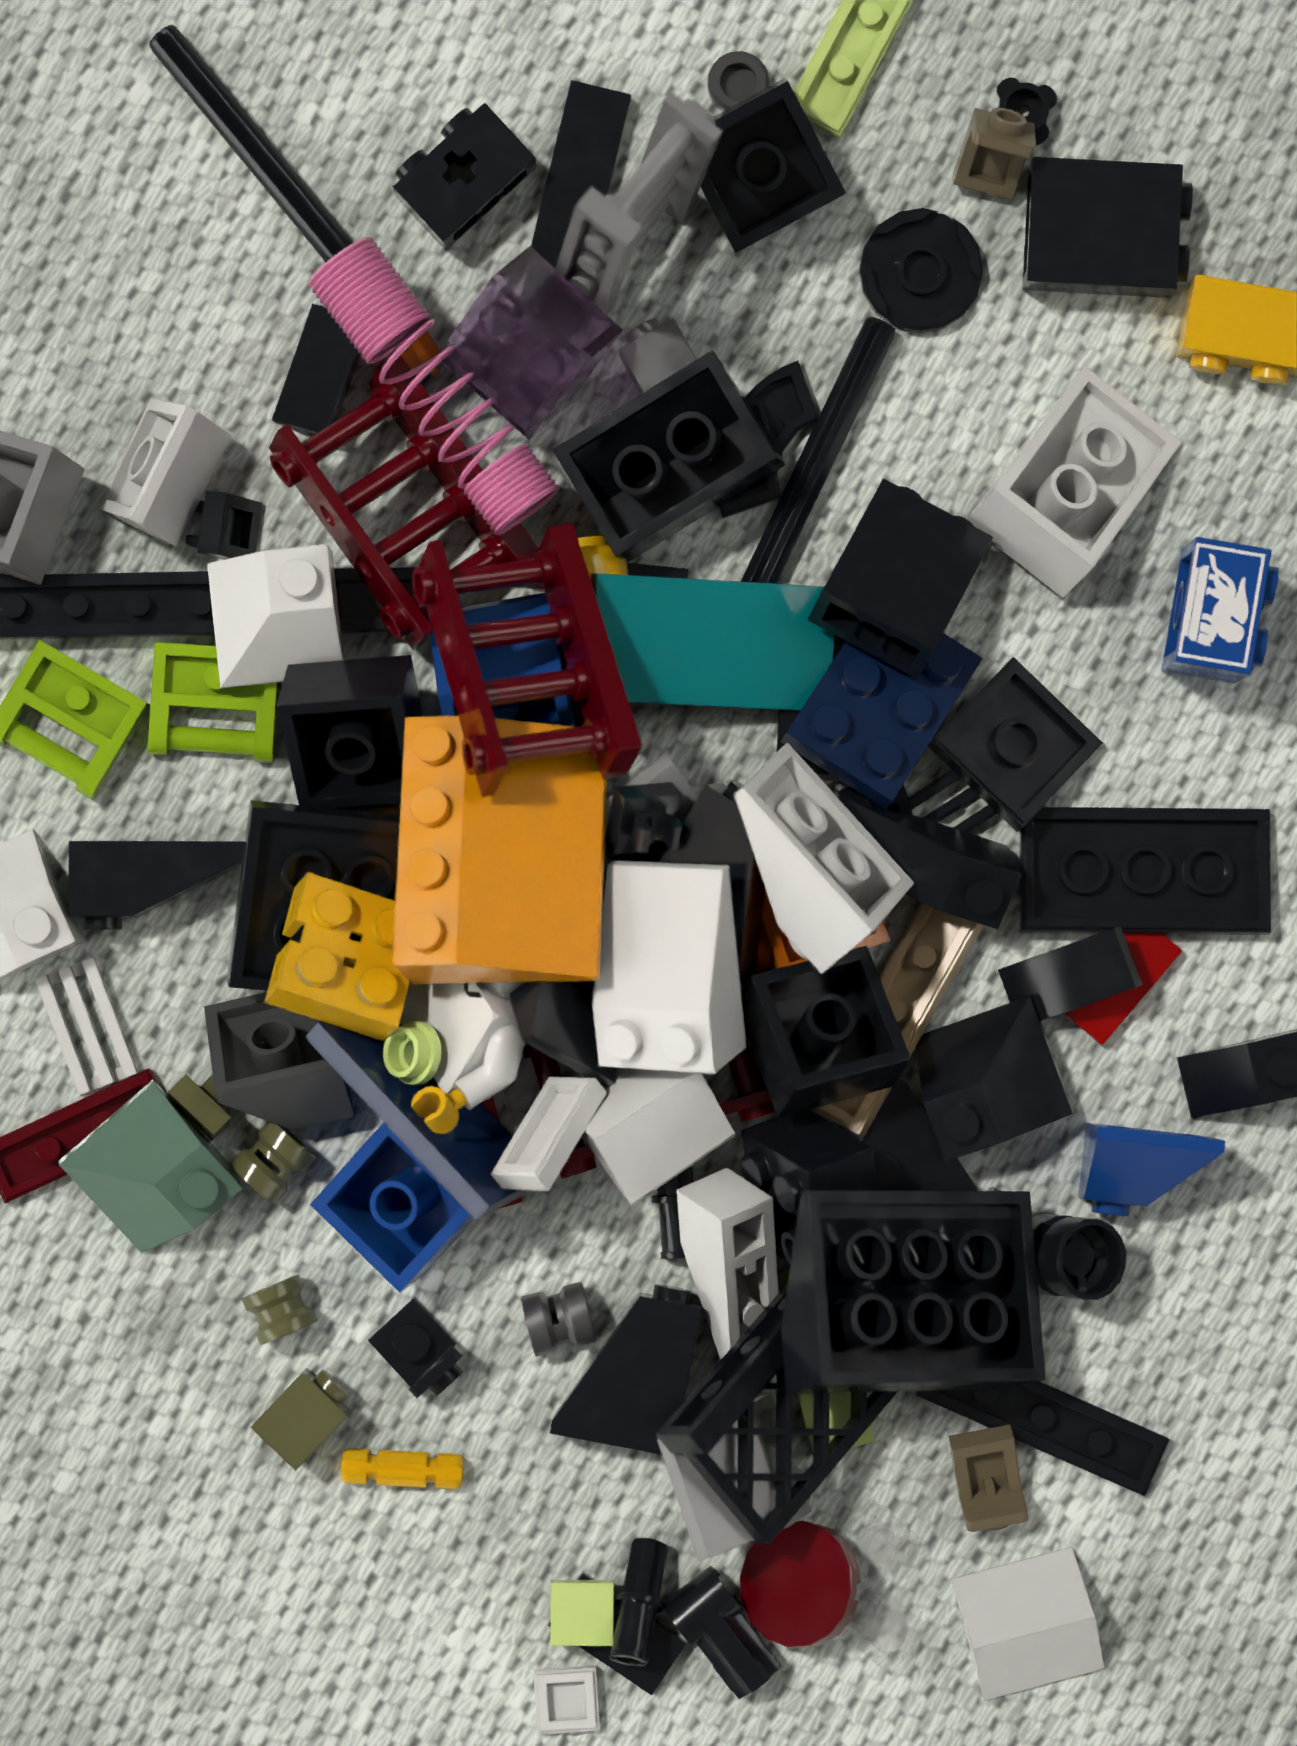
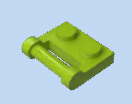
[0,639,149,800]
[148,642,279,763]

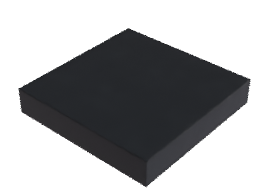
[928,657,1103,832]

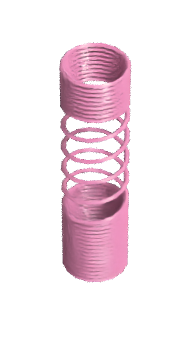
[309,237,559,535]

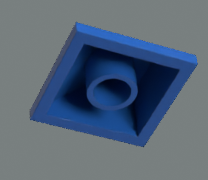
[1078,1123,1225,1216]

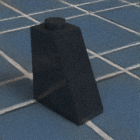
[659,780,766,980]
[550,1284,702,1455]

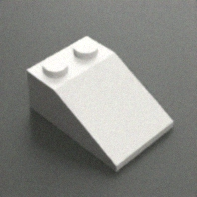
[967,366,1182,598]
[734,742,914,974]
[593,861,746,1074]

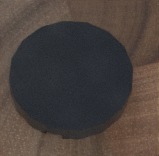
[859,208,983,333]

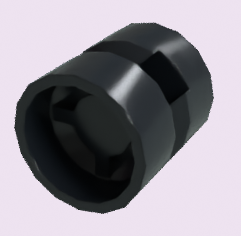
[1032,1214,1126,1300]

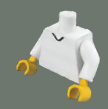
[400,982,525,1134]

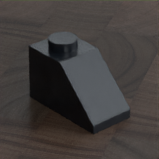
[1176,1029,1297,1118]

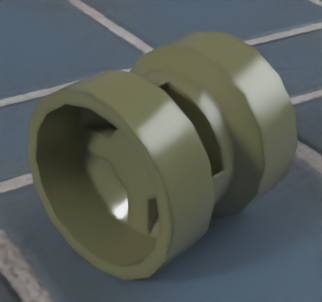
[229,1121,317,1205]

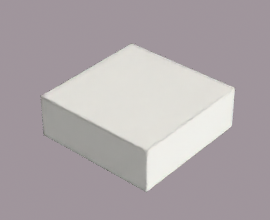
[533,1665,600,1735]

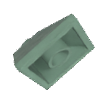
[58,1080,243,1253]

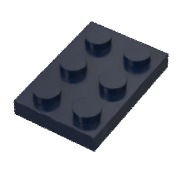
[781,633,983,809]

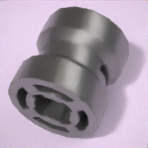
[521,1281,596,1357]

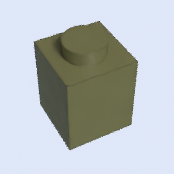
[250,1368,352,1471]

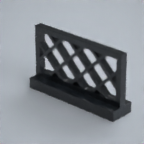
[656,1283,898,1546]

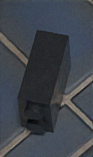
[1022,157,1193,298]
[807,478,993,679]

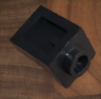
[368,1297,465,1399]

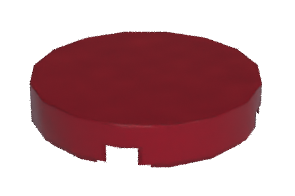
[740,1521,861,1648]

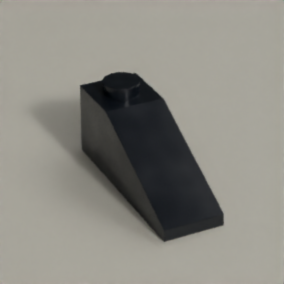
[835,791,1022,929]
[68,841,245,930]

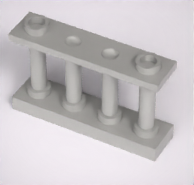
[549,91,722,326]

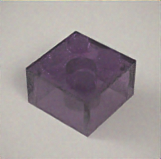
[438,246,623,440]

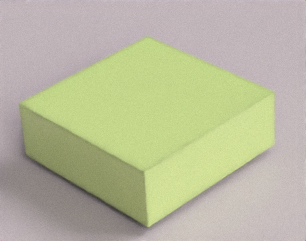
[550,1580,614,1646]

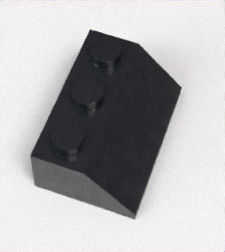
[552,350,786,563]

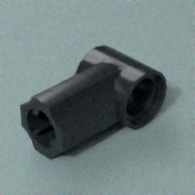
[663,1565,781,1700]

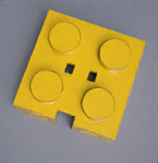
[264,872,410,1041]

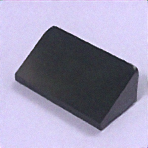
[272,303,361,435]
[509,981,617,1088]

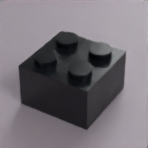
[701,78,846,253]
[277,655,423,808]
[741,945,911,1118]

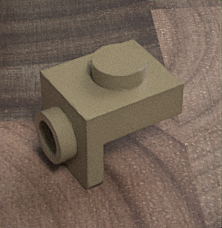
[953,108,1036,200]
[949,1424,1029,1532]

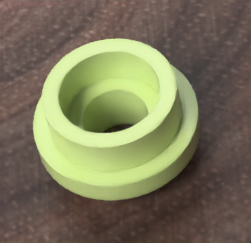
[383,1021,441,1085]

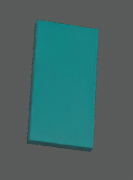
[591,573,834,710]

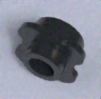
[996,77,1057,146]

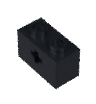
[392,102,537,251]

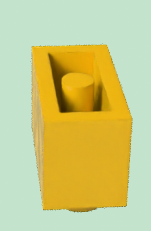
[1176,274,1297,385]

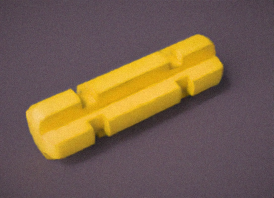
[341,1448,464,1489]

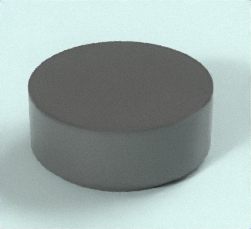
[707,51,770,111]

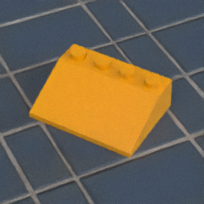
[392,716,607,984]

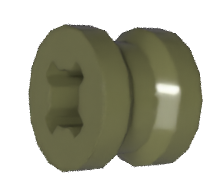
[242,1274,318,1345]

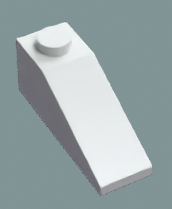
[677,1168,779,1360]

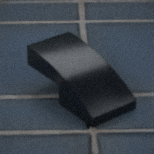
[998,926,1142,1021]

